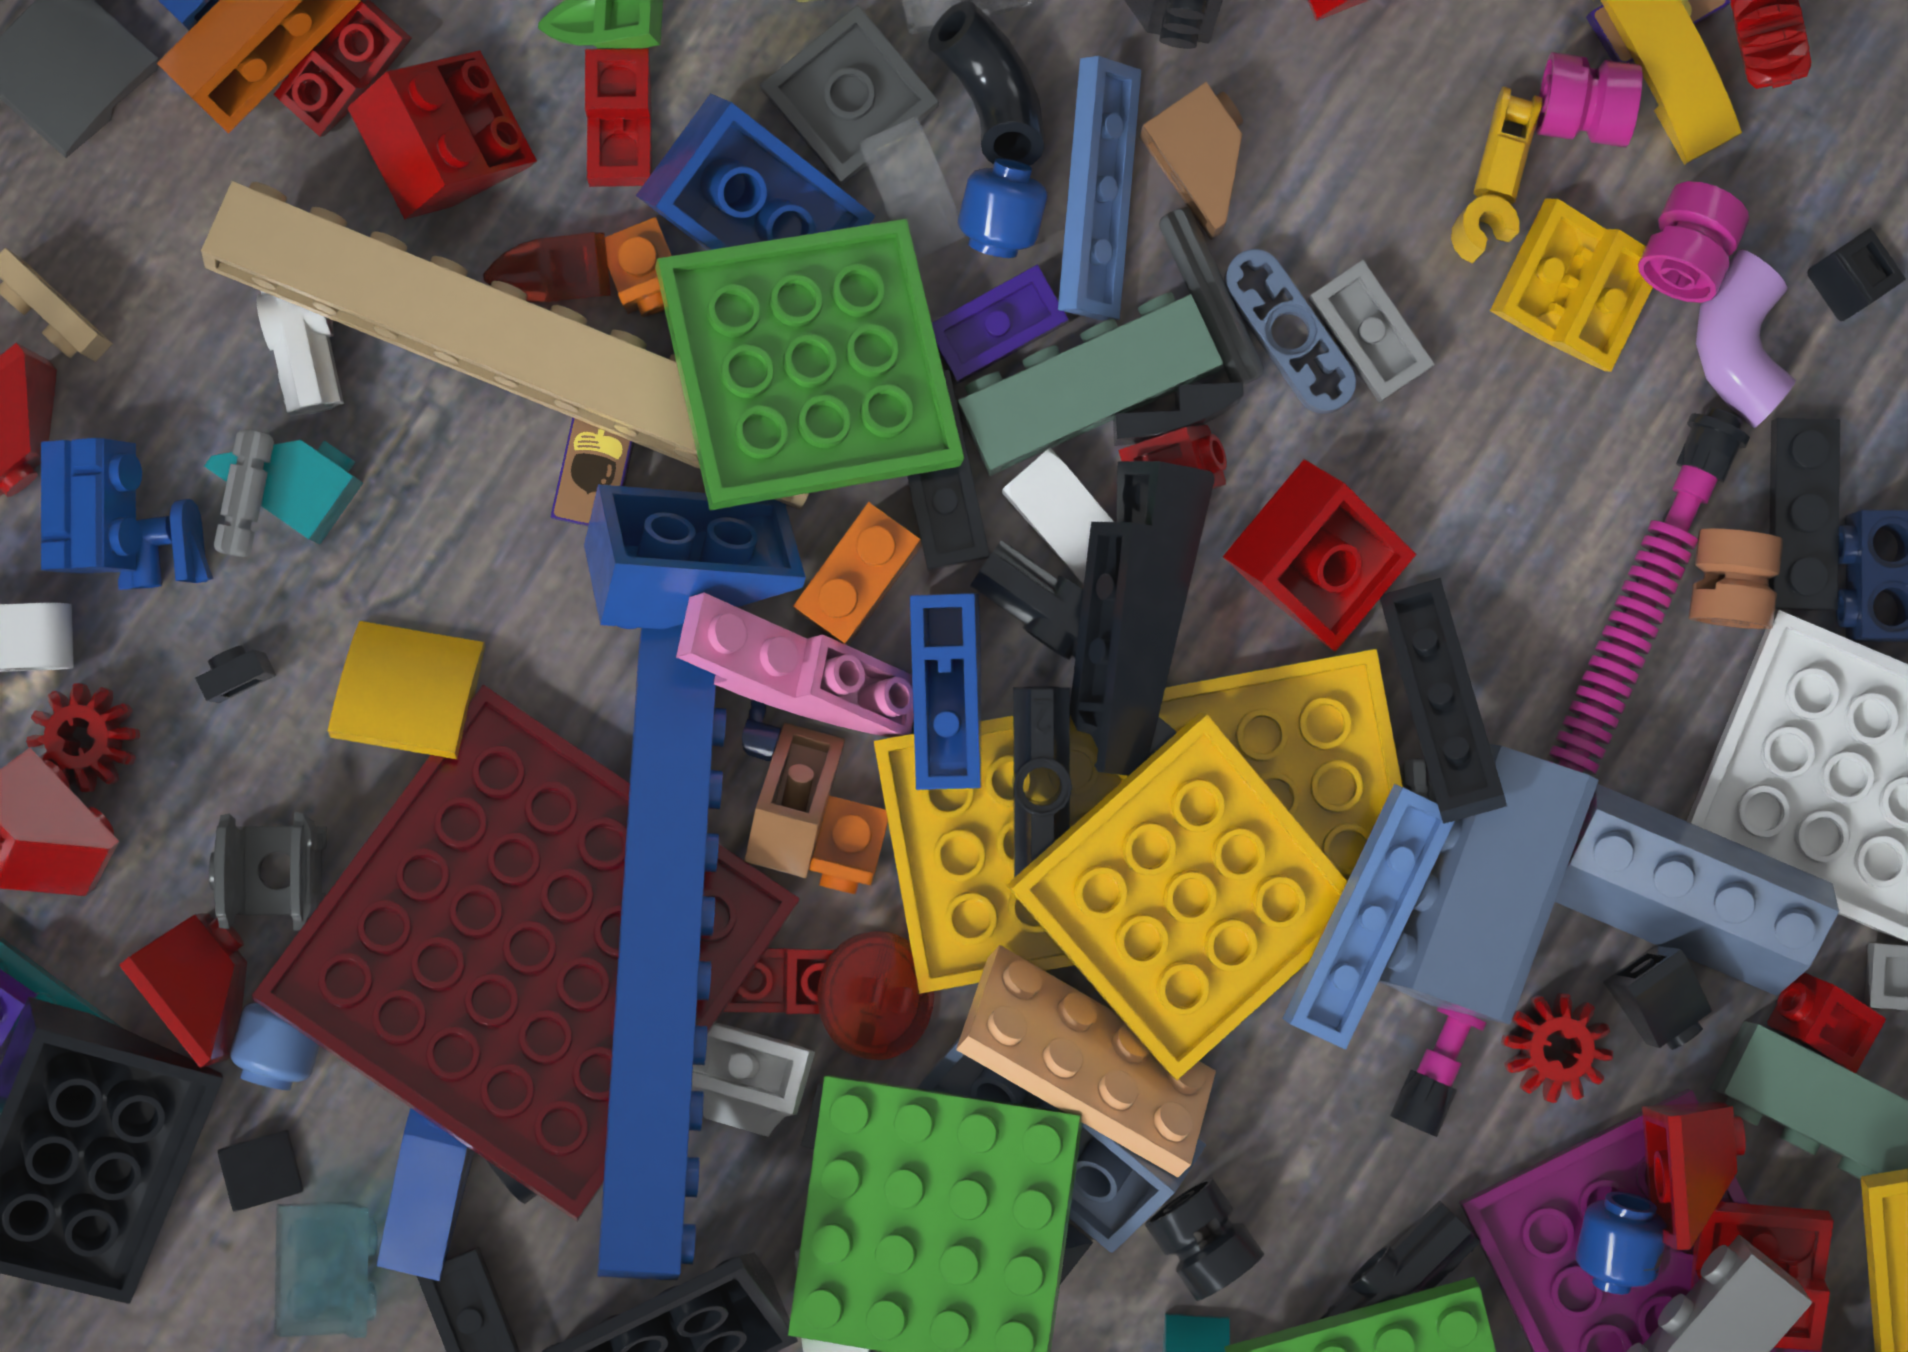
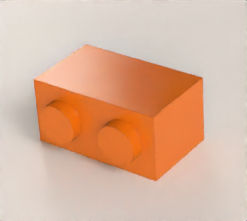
[793,502,922,646]

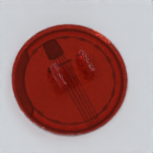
[817,931,934,1060]

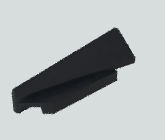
[1070,461,1215,776]

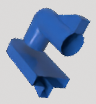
[118,499,213,590]

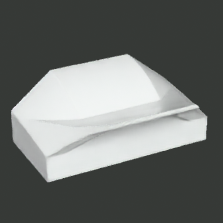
[691,1023,815,1137]

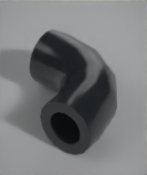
[928,0,1045,166]

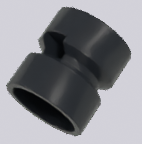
[1145,1178,1264,1301]

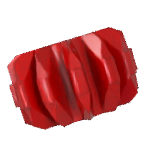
[1730,0,1812,89]
[26,683,140,792]
[1501,993,1613,1103]

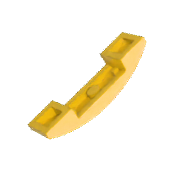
[1593,0,1742,165]

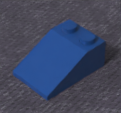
[636,93,875,250]
[584,484,806,629]

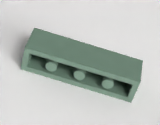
[958,292,1223,477]
[1710,1021,1908,1180]

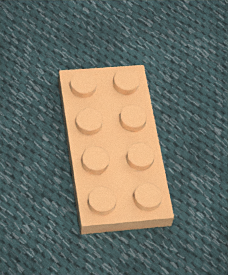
[956,945,1216,1178]

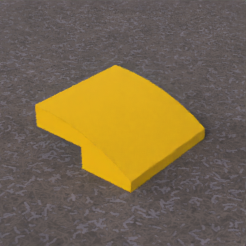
[1490,198,1653,372]
[327,621,485,759]

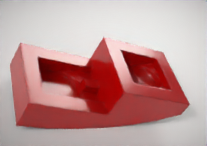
[585,48,652,187]

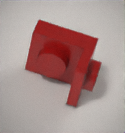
[1118,425,1227,489]
[1767,973,1886,1074]

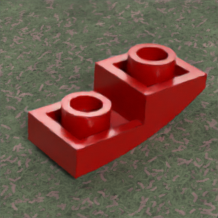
[273,0,412,137]
[723,948,839,1014]

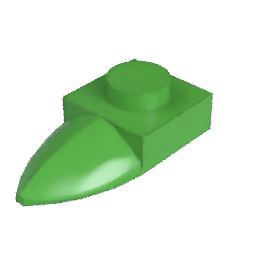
[538,0,663,49]

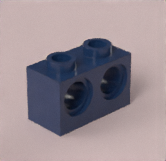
[1836,510,1908,642]

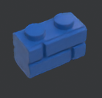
[41,438,142,574]

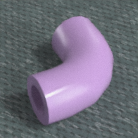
[1696,250,1796,428]

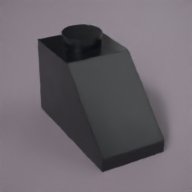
[1603,946,1712,1050]

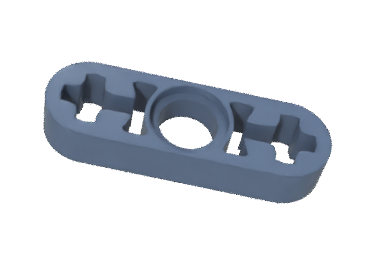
[1224,249,1356,414]

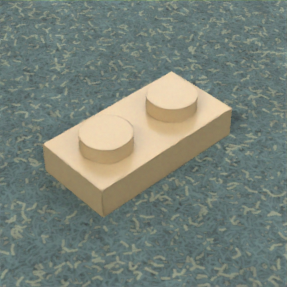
[0,248,113,362]

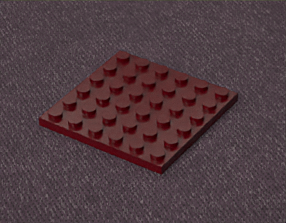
[252,684,800,1222]

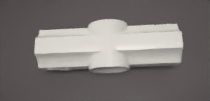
[256,291,344,416]

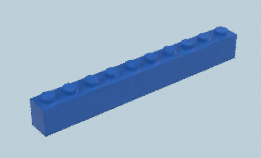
[597,623,726,1281]

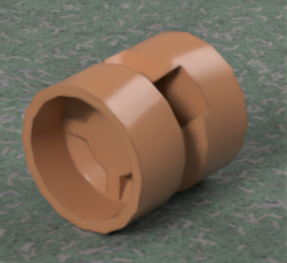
[1688,528,1784,629]

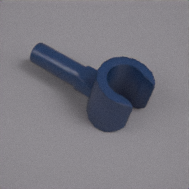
[742,699,782,761]

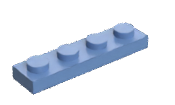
[1058,56,1141,321]
[1282,784,1455,1050]

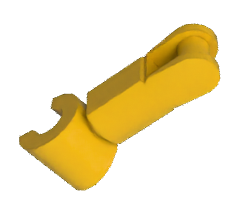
[1451,86,1543,263]

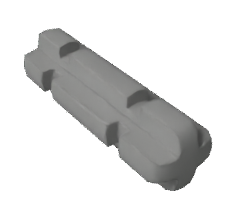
[214,429,274,557]

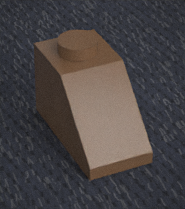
[1140,82,1243,240]
[744,723,845,878]

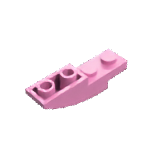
[676,593,914,738]

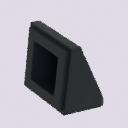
[1807,227,1906,321]
[218,1130,304,1212]

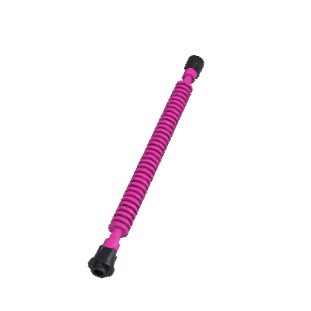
[1390,407,1750,1137]

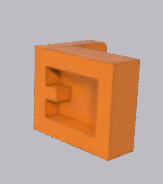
[597,217,672,317]
[809,795,888,895]

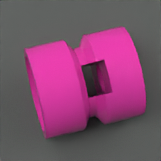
[1536,52,1643,148]
[1638,181,1749,303]

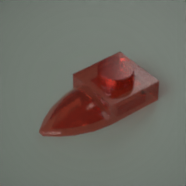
[483,232,611,302]

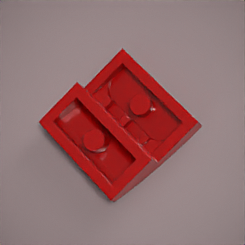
[1691,1201,1834,1352]

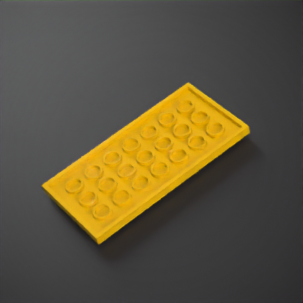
[874,649,1403,994]

